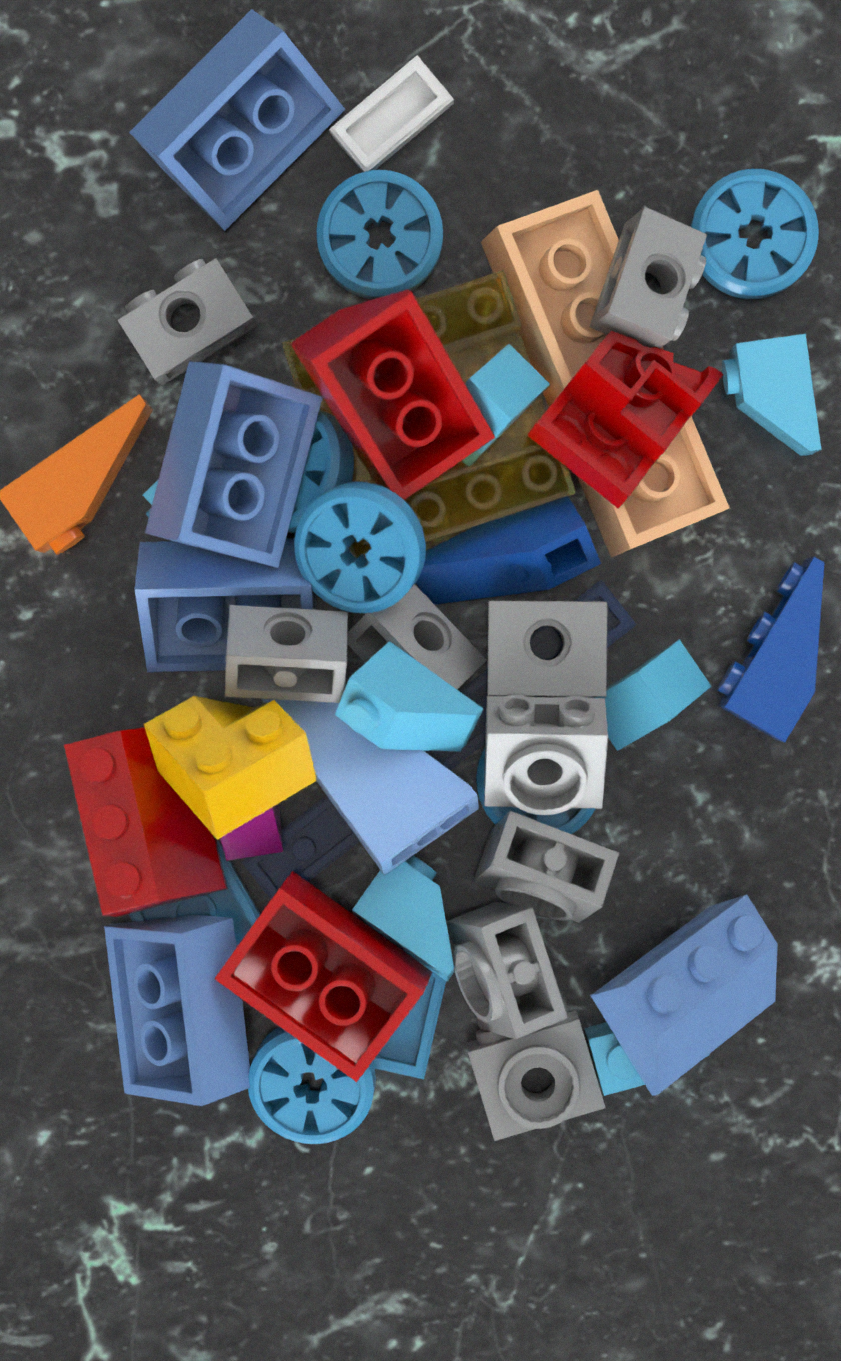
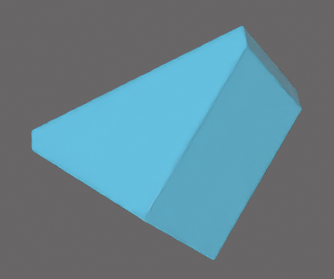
[462,344,550,468]
[594,639,712,751]

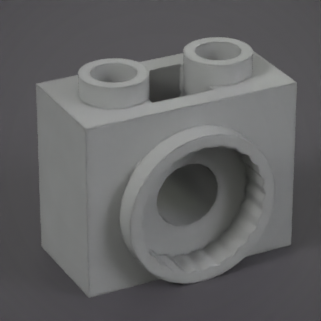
[487,601,607,698]
[484,694,608,815]
[473,811,619,923]
[446,902,568,1039]
[467,1010,606,1141]

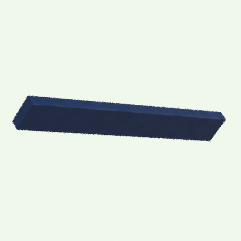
[242,580,637,899]

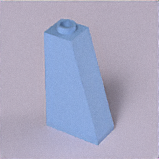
[261,699,479,876]

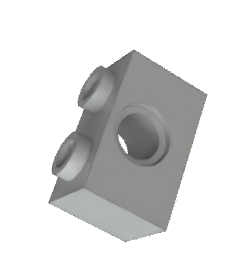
[589,207,707,348]
[118,258,258,386]
[347,584,487,689]
[225,605,348,703]

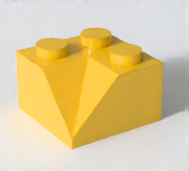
[144,696,317,839]

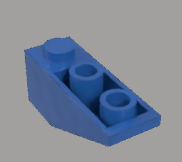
[416,484,601,605]
[717,557,824,742]

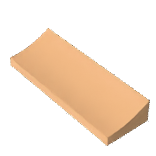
[481,190,729,558]

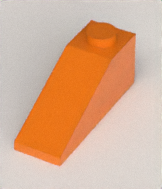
[0,394,153,555]

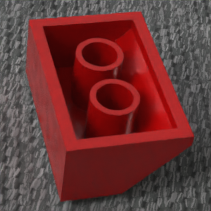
[290,289,495,500]
[64,727,228,917]
[214,871,432,1082]

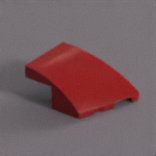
[527,331,724,509]

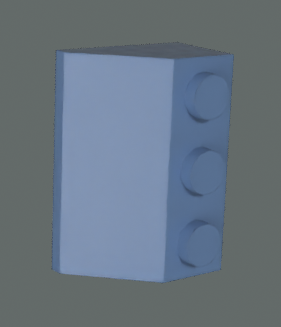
[129,9,346,231]
[145,361,322,568]
[135,538,317,672]
[590,894,778,1096]
[104,915,250,1106]

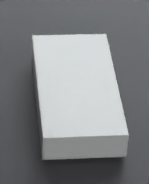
[329,55,454,172]

